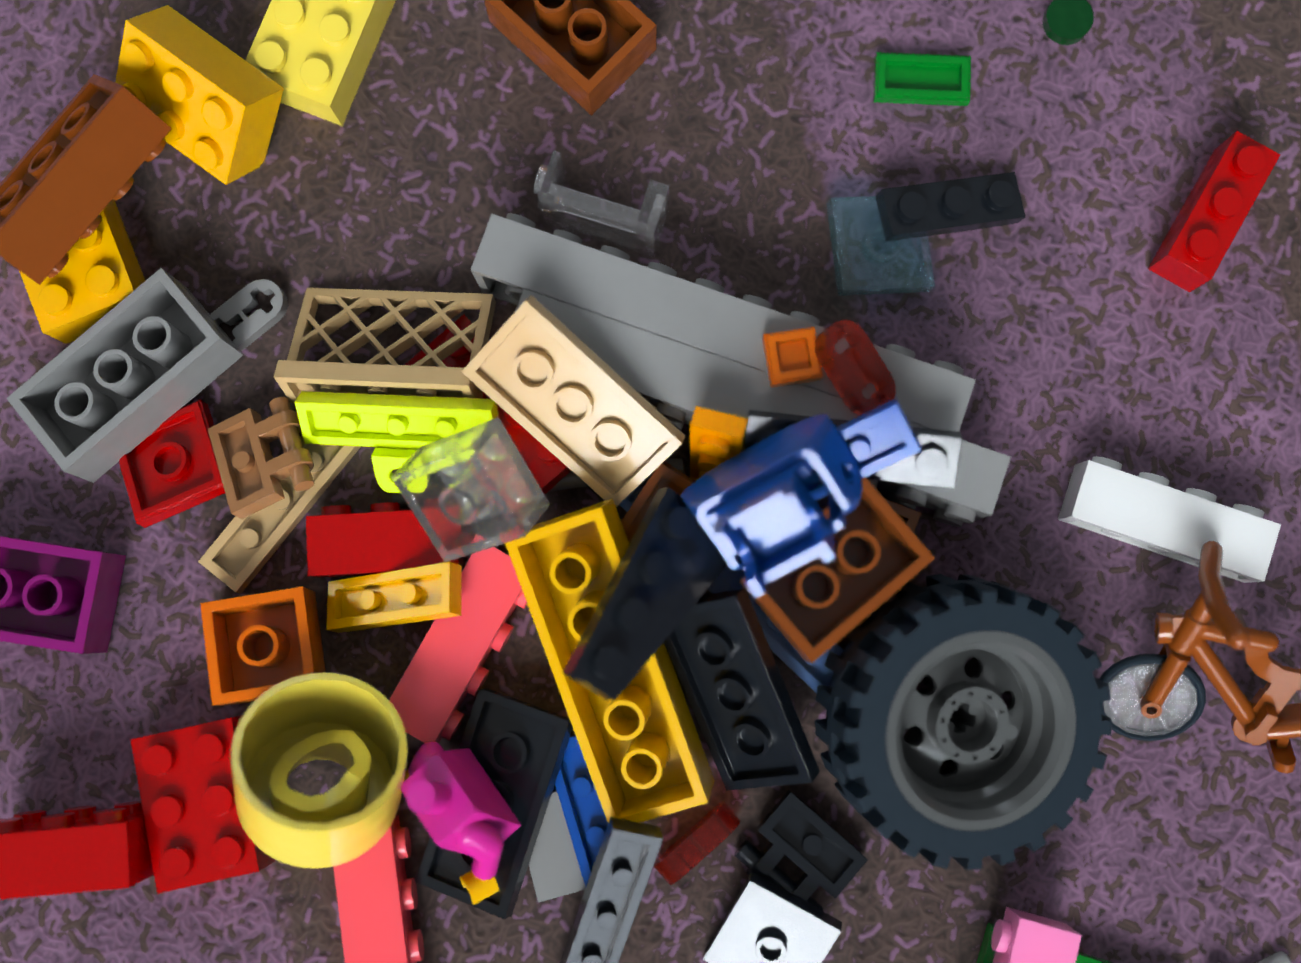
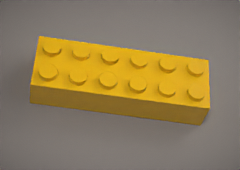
[504,498,715,823]

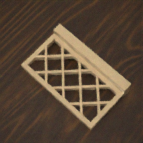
[274,288,496,403]

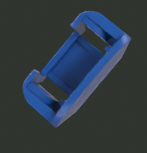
[681,413,862,598]

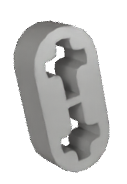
[209,279,288,351]

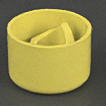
[231,673,408,868]

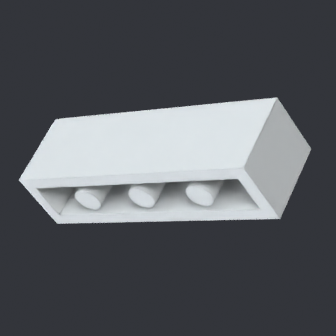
[1058,456,1281,583]

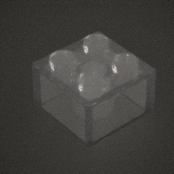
[391,417,550,562]

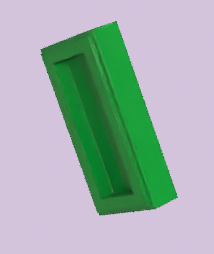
[873,52,971,106]

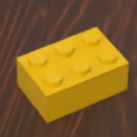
[115,5,284,185]
[19,199,145,344]

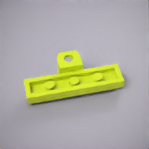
[294,391,502,494]

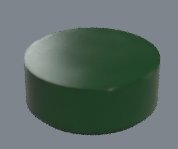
[1042,0,1094,45]

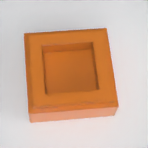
[762,326,823,388]

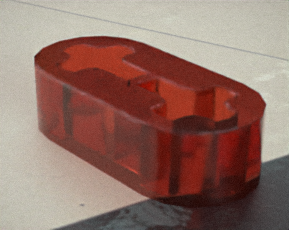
[815,320,896,416]
[653,801,741,885]

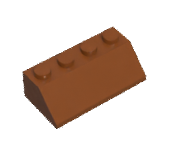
[0,74,172,285]

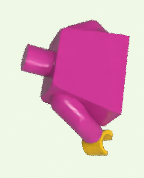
[401,742,521,905]

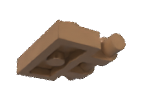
[208,397,314,519]

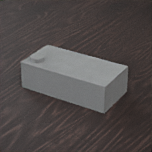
[6,268,243,483]

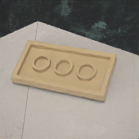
[462,295,685,507]

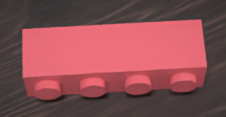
[389,540,528,744]
[333,815,424,963]

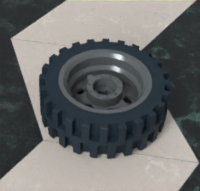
[815,574,1112,870]

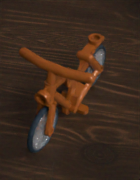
[1099,541,1301,773]

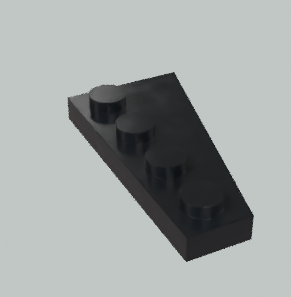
[563,487,728,700]

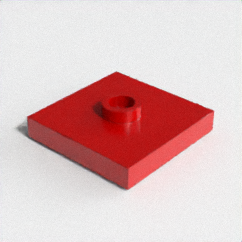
[119,399,225,528]

